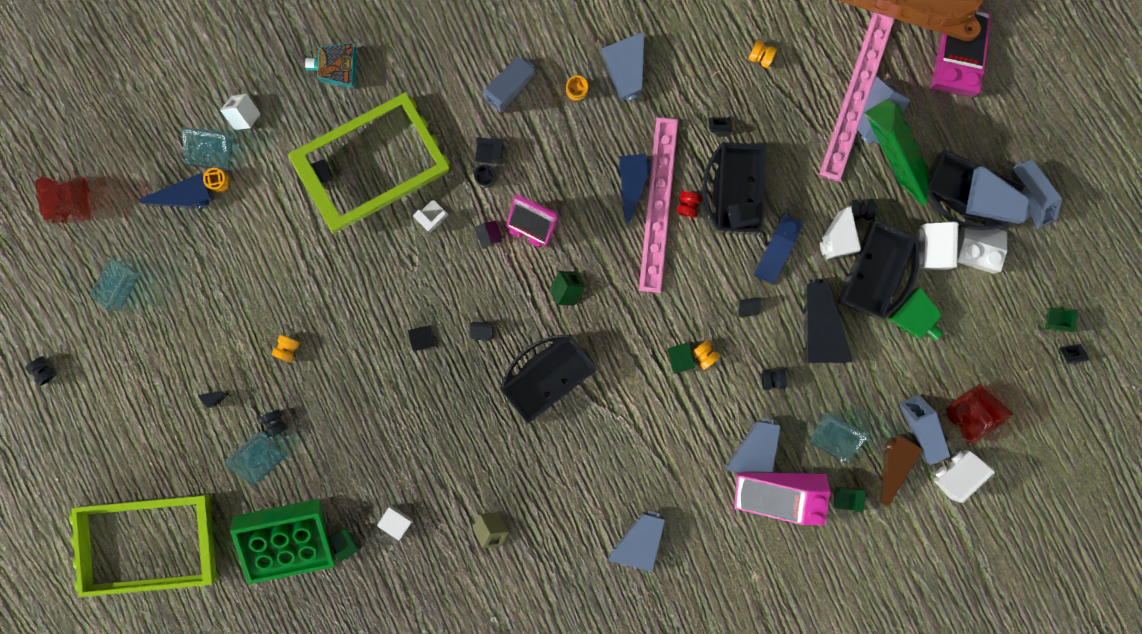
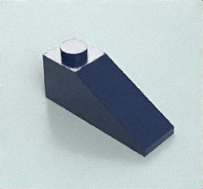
[618,154,651,224]
[139,174,215,210]
[753,214,804,285]

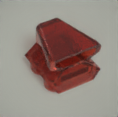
[35,175,91,224]
[945,384,1014,444]

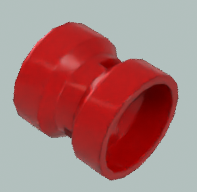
[676,191,702,218]

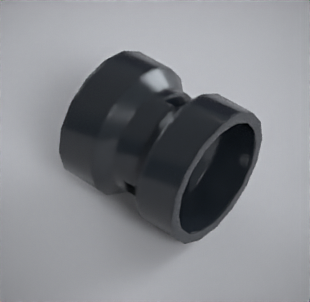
[474,164,497,188]
[849,199,875,221]
[25,356,57,387]
[761,368,787,390]
[259,409,288,438]

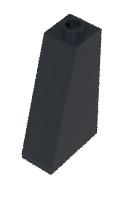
[803,279,853,363]

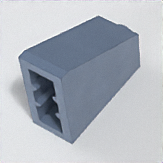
[601,32,644,102]
[482,56,535,114]
[856,76,910,145]
[1011,159,1062,229]
[966,167,1030,224]
[899,395,950,465]
[725,418,780,473]
[608,510,665,572]

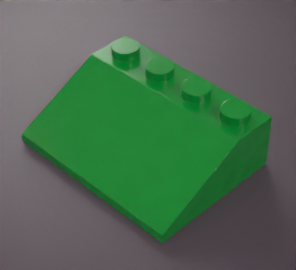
[864,99,930,206]
[230,498,335,585]

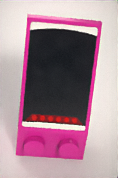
[930,10,991,98]
[507,194,558,248]
[734,472,830,525]

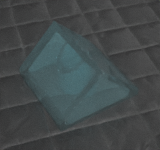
[182,127,234,170]
[89,257,141,312]
[808,412,868,463]
[224,431,286,486]

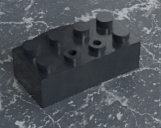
[702,142,767,235]
[927,149,1026,230]
[837,220,920,320]
[500,334,598,425]

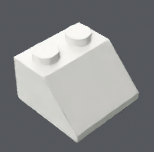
[820,207,860,259]
[957,219,1007,274]
[917,222,958,270]
[933,450,995,503]

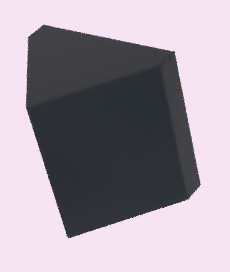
[475,221,502,248]

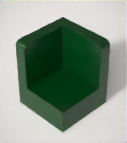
[549,271,586,306]
[1044,308,1078,333]
[667,342,695,374]
[833,486,866,513]
[329,526,361,562]

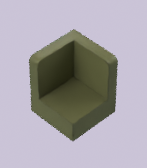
[473,512,509,549]

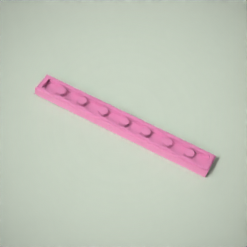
[819,12,895,182]
[639,117,678,293]

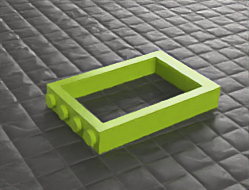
[288,92,450,235]
[69,494,217,597]

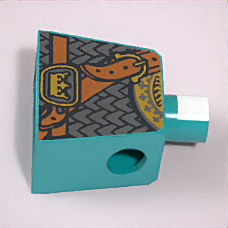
[305,43,357,89]

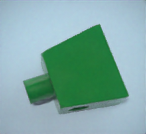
[887,288,944,341]

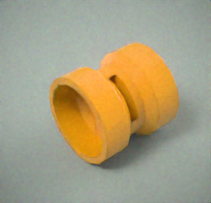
[748,39,777,69]
[566,76,588,101]
[203,168,230,192]
[271,334,300,363]
[691,339,721,370]

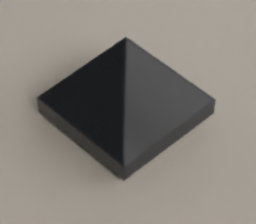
[708,117,732,137]
[1059,344,1089,365]

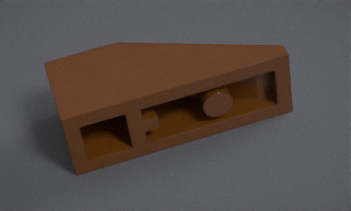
[880,435,923,507]

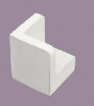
[220,94,260,130]
[413,200,448,233]
[377,505,413,540]

